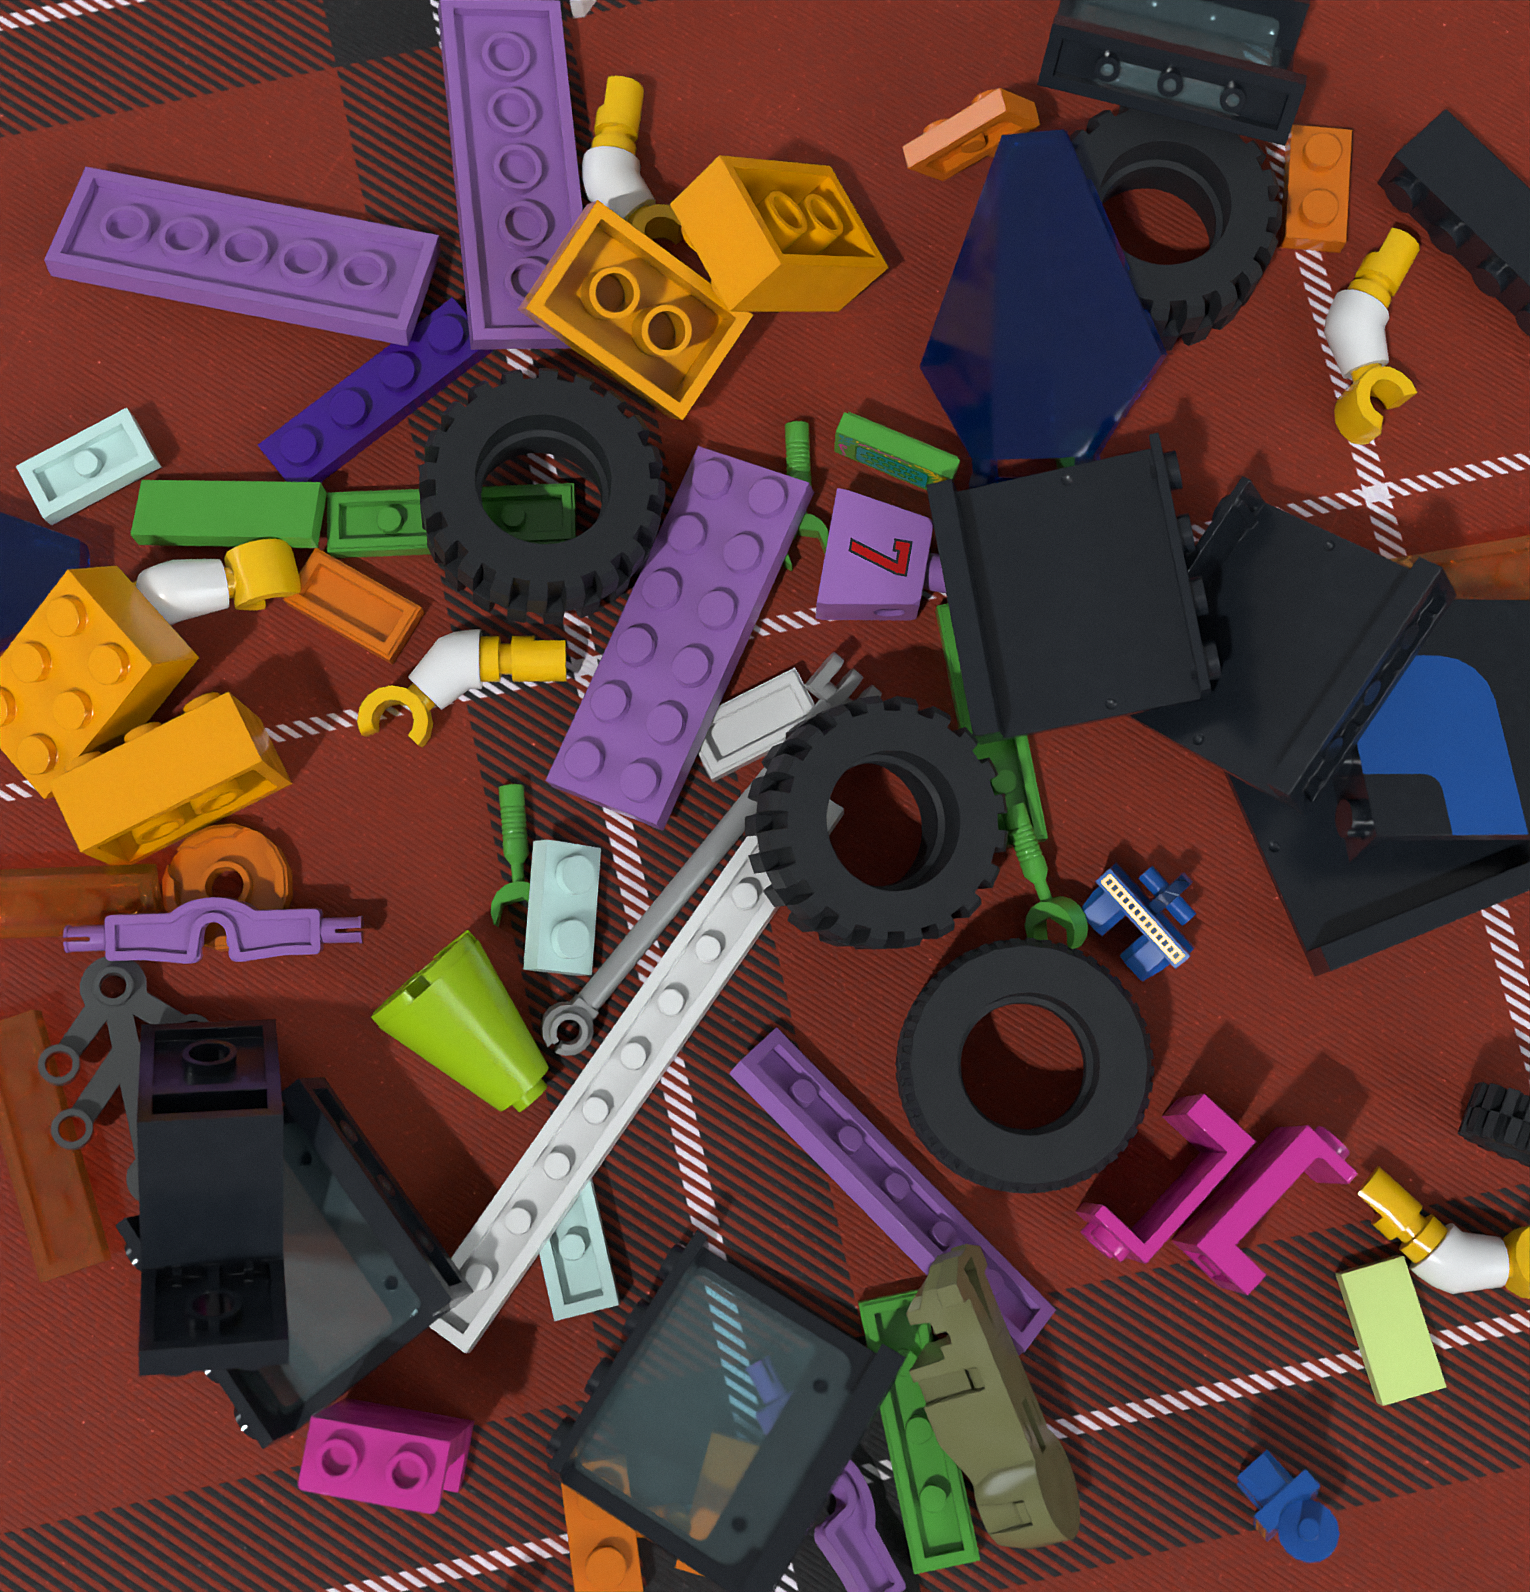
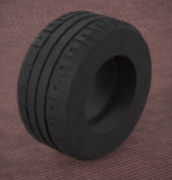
[895,938,1155,1194]

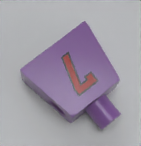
[815,488,946,620]

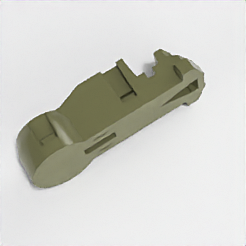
[906,1244,1080,1550]

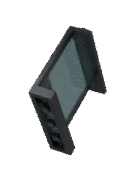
[1037,0,1310,146]
[115,1077,474,1449]
[546,1230,906,1592]

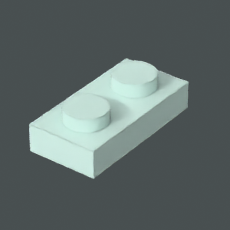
[16,408,161,525]
[523,839,601,976]
[539,1178,621,1321]

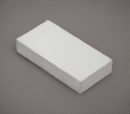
[698,668,815,783]

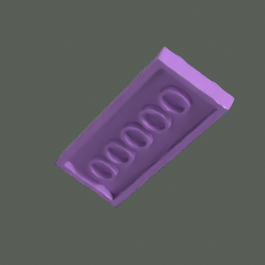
[438,0,583,350]
[44,167,441,346]
[545,446,814,831]

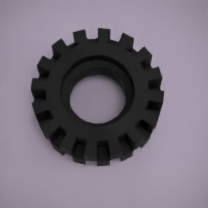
[1458,1082,1530,1167]

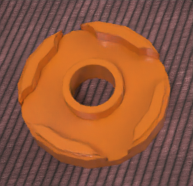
[162,824,293,952]

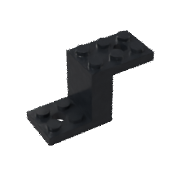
[137,1019,289,1377]

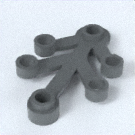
[38,956,209,1201]

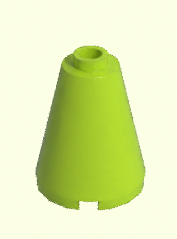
[371,930,549,1112]

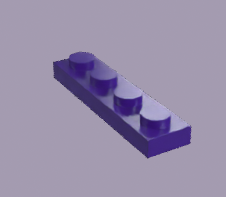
[258,297,493,482]

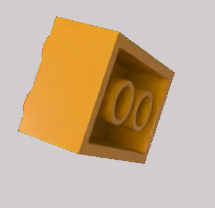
[670,155,889,312]
[517,200,753,420]
[0,566,199,799]
[48,691,292,870]

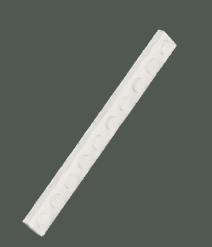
[413,800,844,1353]

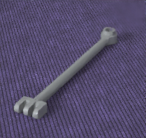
[540,652,882,1056]

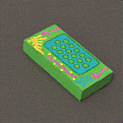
[834,411,960,490]

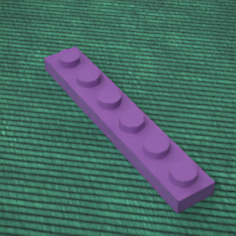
[729,1027,1056,1355]

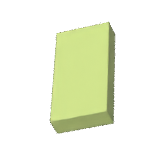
[1335,1255,1446,1406]

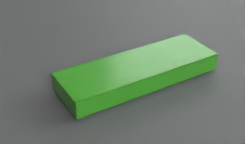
[130,480,327,548]

